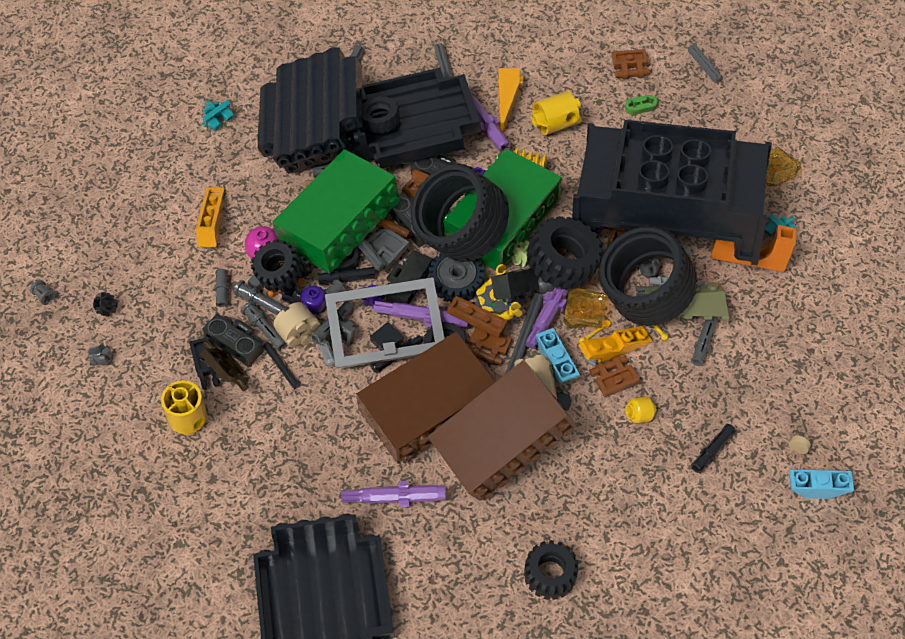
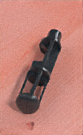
[370,335,423,373]

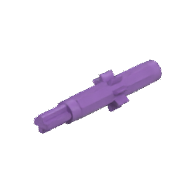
[471,93,511,153]
[525,287,571,349]
[373,300,469,328]
[341,481,445,507]

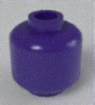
[301,286,326,314]

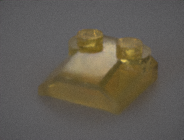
[766,146,801,187]
[563,288,607,328]

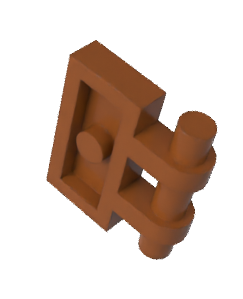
[611,49,650,79]
[469,327,512,366]
[589,356,640,397]

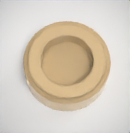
[789,435,811,454]

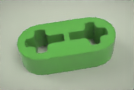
[625,95,658,115]

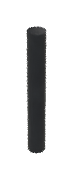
[263,342,300,390]

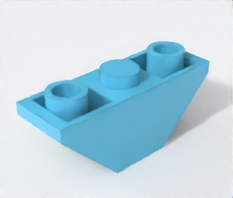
[536,328,580,383]
[789,470,854,499]

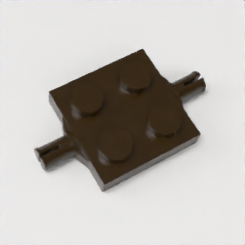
[200,339,250,392]

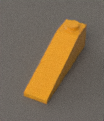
[498,68,523,133]
[196,187,224,248]

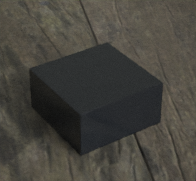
[370,322,404,351]

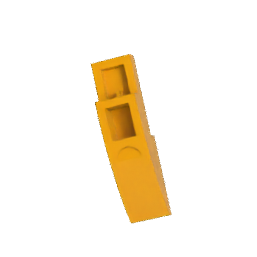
[578,326,652,363]

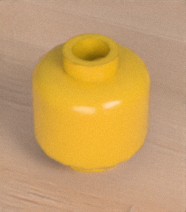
[625,396,656,424]

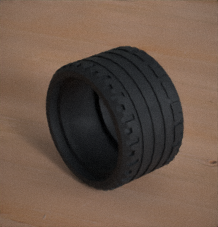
[411,163,509,262]
[598,226,698,326]

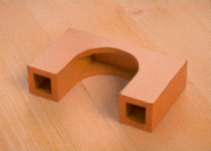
[710,225,797,272]

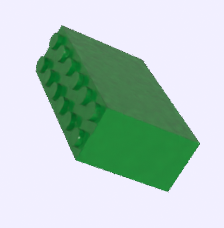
[443,148,562,270]
[272,149,400,274]

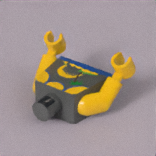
[471,264,522,321]

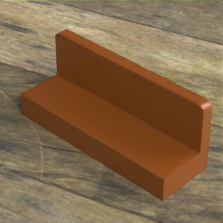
[447,296,508,337]

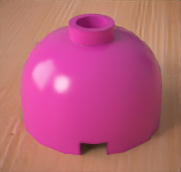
[245,226,280,259]

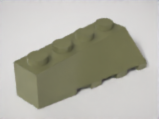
[645,282,729,320]

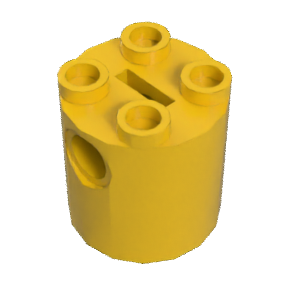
[531,91,582,135]
[161,380,208,435]

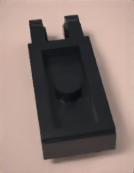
[189,337,219,390]

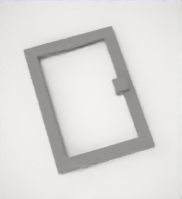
[325,278,444,369]

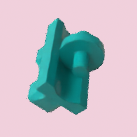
[201,100,234,131]
[764,214,797,242]

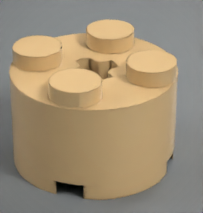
[273,302,320,347]

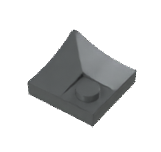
[358,228,410,272]

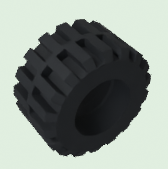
[251,240,304,292]
[524,540,579,600]

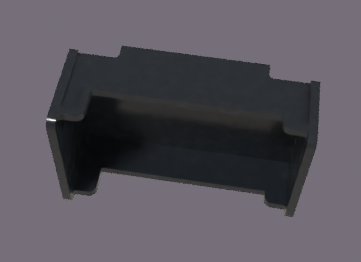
[572,120,772,266]

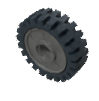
[429,253,484,303]

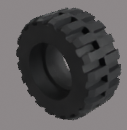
[527,216,603,290]

